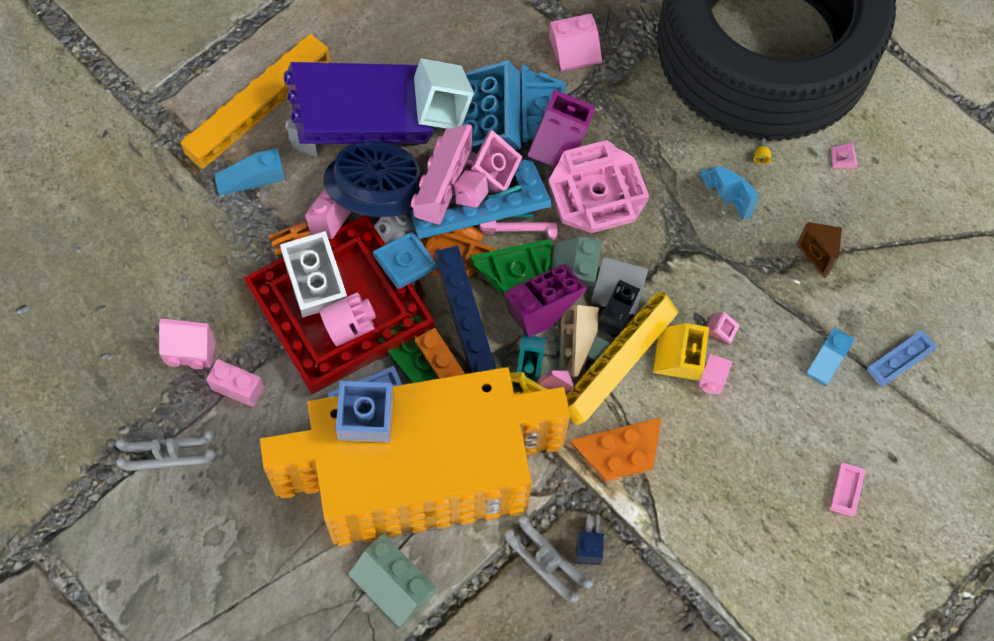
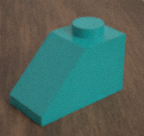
[514,334,546,387]

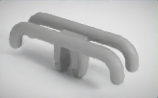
[116,430,215,471]
[504,515,593,604]

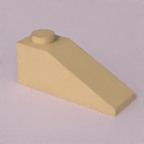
[559,305,599,377]

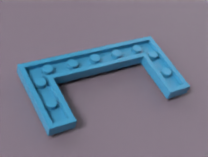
[409,159,551,239]

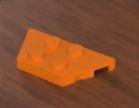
[414,231,497,278]
[571,418,661,482]

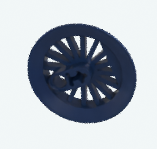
[323,141,423,217]

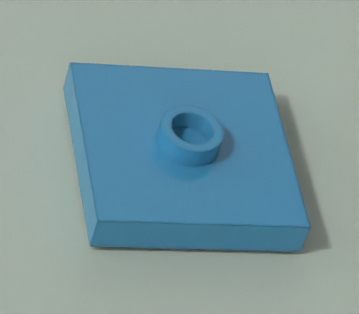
[373,231,438,289]

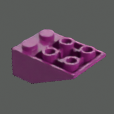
[527,90,596,168]
[503,263,587,338]

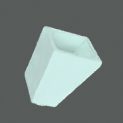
[414,58,474,129]

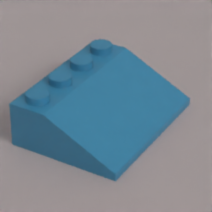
[462,60,521,154]

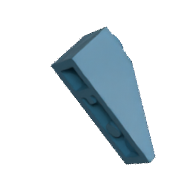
[214,148,285,196]

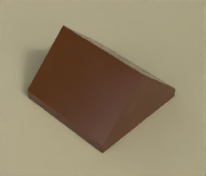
[796,222,842,279]

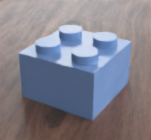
[336,381,393,442]

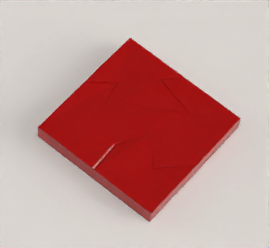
[244,215,435,395]

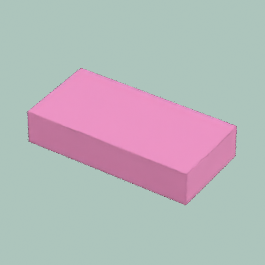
[829,462,866,517]

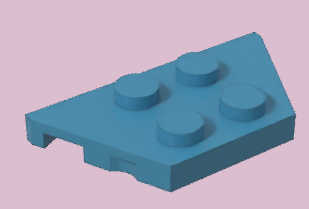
[521,65,566,142]

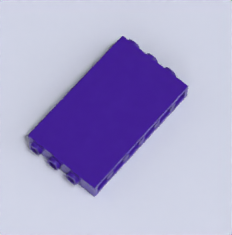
[284,62,434,144]

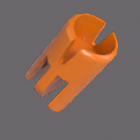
[268,221,311,256]

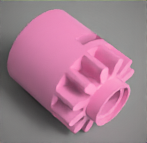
[320,293,376,347]

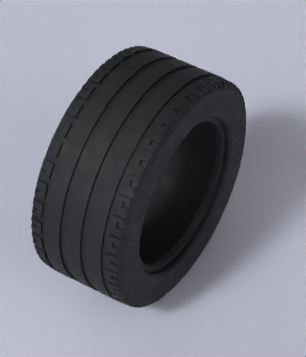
[657,0,897,141]

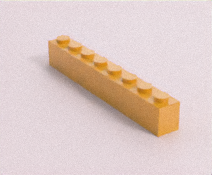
[180,33,331,170]

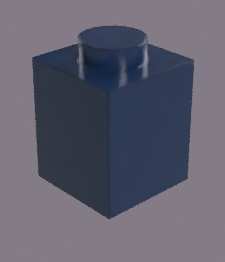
[576,532,604,565]

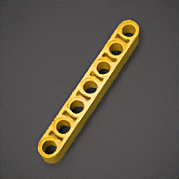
[566,292,678,425]

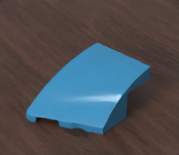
[699,166,759,220]

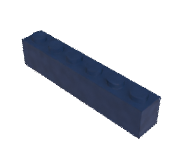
[435,245,496,373]

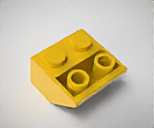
[653,323,709,381]

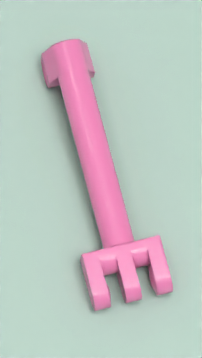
[479,220,557,241]

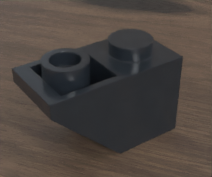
[598,280,640,338]

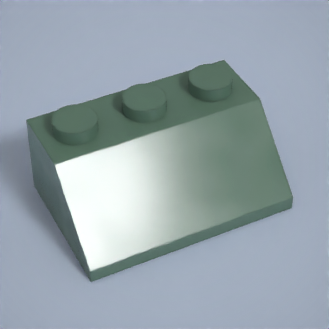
[348,533,436,629]

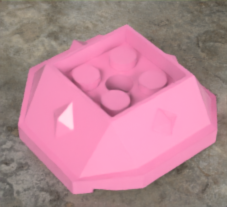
[548,140,649,233]

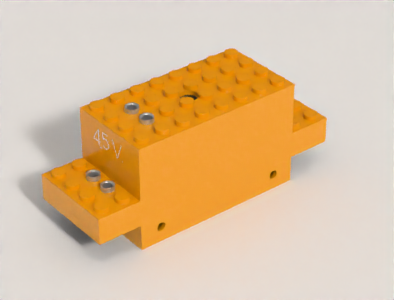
[260,367,570,547]

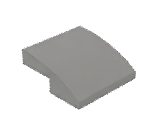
[590,257,648,317]

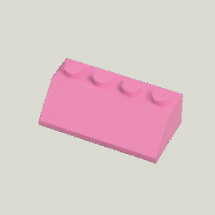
[411,124,472,225]

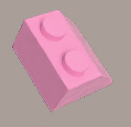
[549,13,602,72]
[471,130,522,196]
[159,318,216,369]

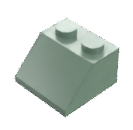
[550,237,602,293]

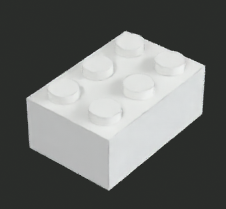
[280,231,347,318]

